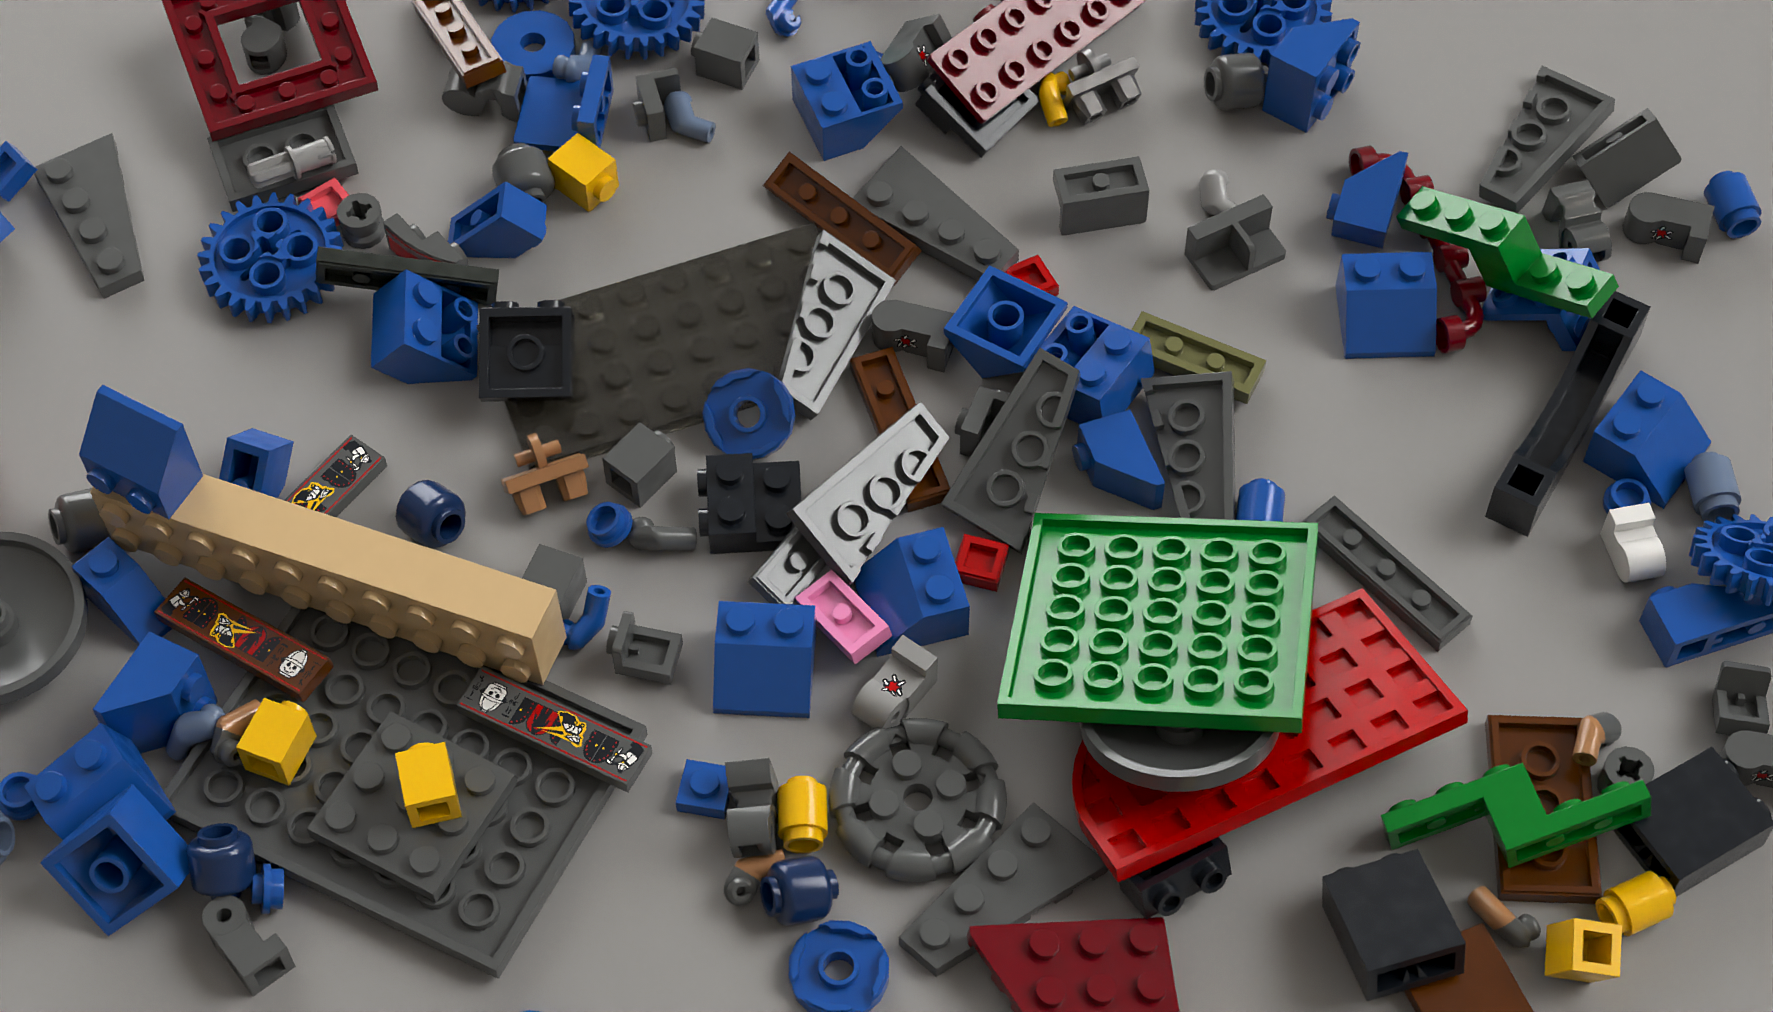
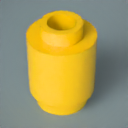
[777,775,828,853]
[1595,871,1676,937]

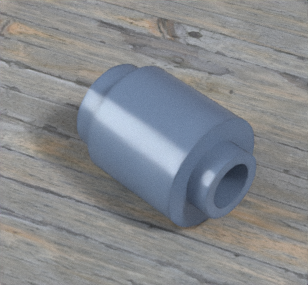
[1684,452,1742,523]

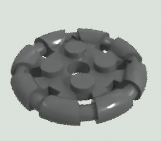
[828,718,1007,882]

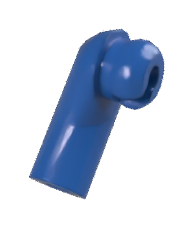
[766,0,801,37]
[563,585,611,650]

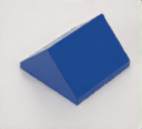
[944,265,1068,379]

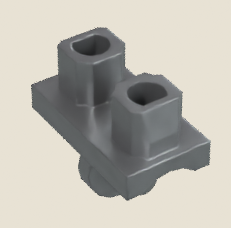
[1062,49,1141,125]

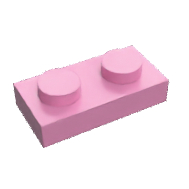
[795,569,892,665]

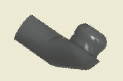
[627,517,697,551]

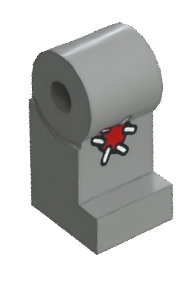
[851,635,938,729]

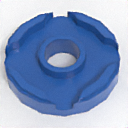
[491,10,576,84]
[702,368,796,460]
[788,921,889,1012]

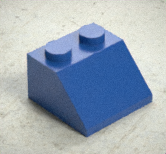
[1335,252,1437,359]
[1583,370,1711,509]
[79,384,203,519]
[854,527,970,657]
[713,601,817,718]
[93,631,218,754]
[24,723,176,840]
[40,784,189,936]

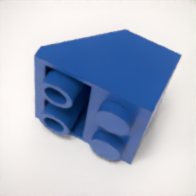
[1262,18,1361,133]
[791,41,903,161]
[371,269,478,384]
[1024,306,1155,424]

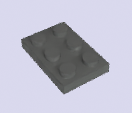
[207,104,359,212]

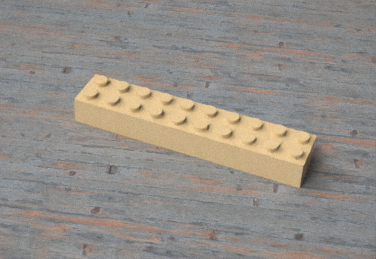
[90,474,566,685]

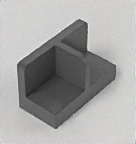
[1572,108,1682,208]
[1053,156,1150,236]
[1184,194,1286,291]

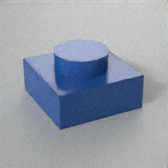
[0,140,38,202]
[675,759,731,820]

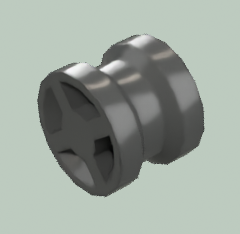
[337,193,385,249]
[1597,746,1654,795]

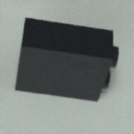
[1613,746,1773,897]
[1322,849,1466,1002]

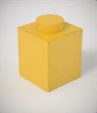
[547,133,619,212]
[236,698,316,786]
[395,742,462,828]
[1544,918,1622,983]

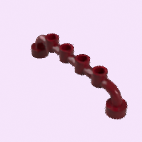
[1349,145,1487,354]

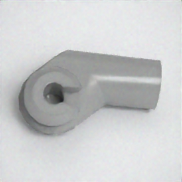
[1199,169,1237,216]

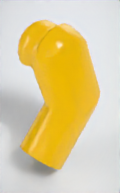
[1039,71,1070,127]

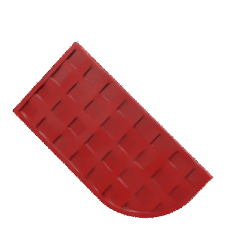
[1072,588,1468,882]

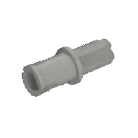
[247,136,337,188]

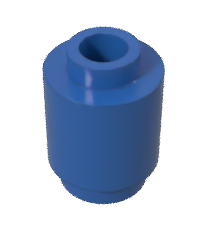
[1704,171,1762,238]
[1236,478,1285,522]

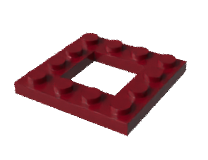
[161,0,379,142]

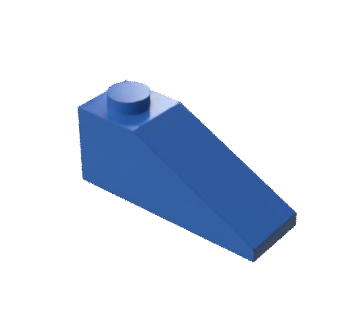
[1639,583,1773,668]

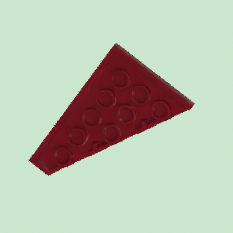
[967,917,1179,1012]

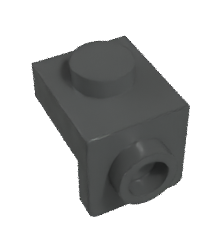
[632,68,681,142]
[955,386,1011,457]
[606,611,683,685]
[1712,661,1772,737]

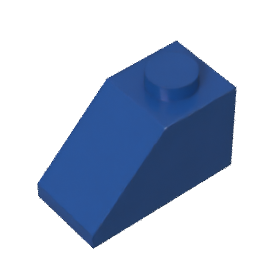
[1326,151,1408,249]
[448,181,547,258]
[1072,409,1165,510]
[219,428,294,498]
[71,537,172,646]

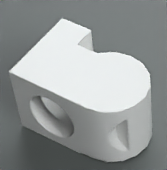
[1600,503,1666,583]

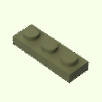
[1131,311,1267,404]

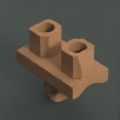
[500,433,589,515]

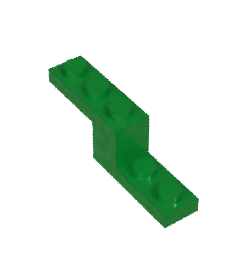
[1396,186,1619,319]
[1381,763,1651,868]

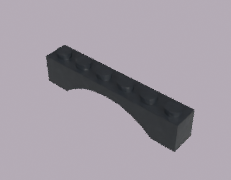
[1485,291,1651,537]

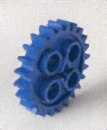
[569,0,705,60]
[1194,0,1332,68]
[197,192,344,323]
[1689,514,1773,606]

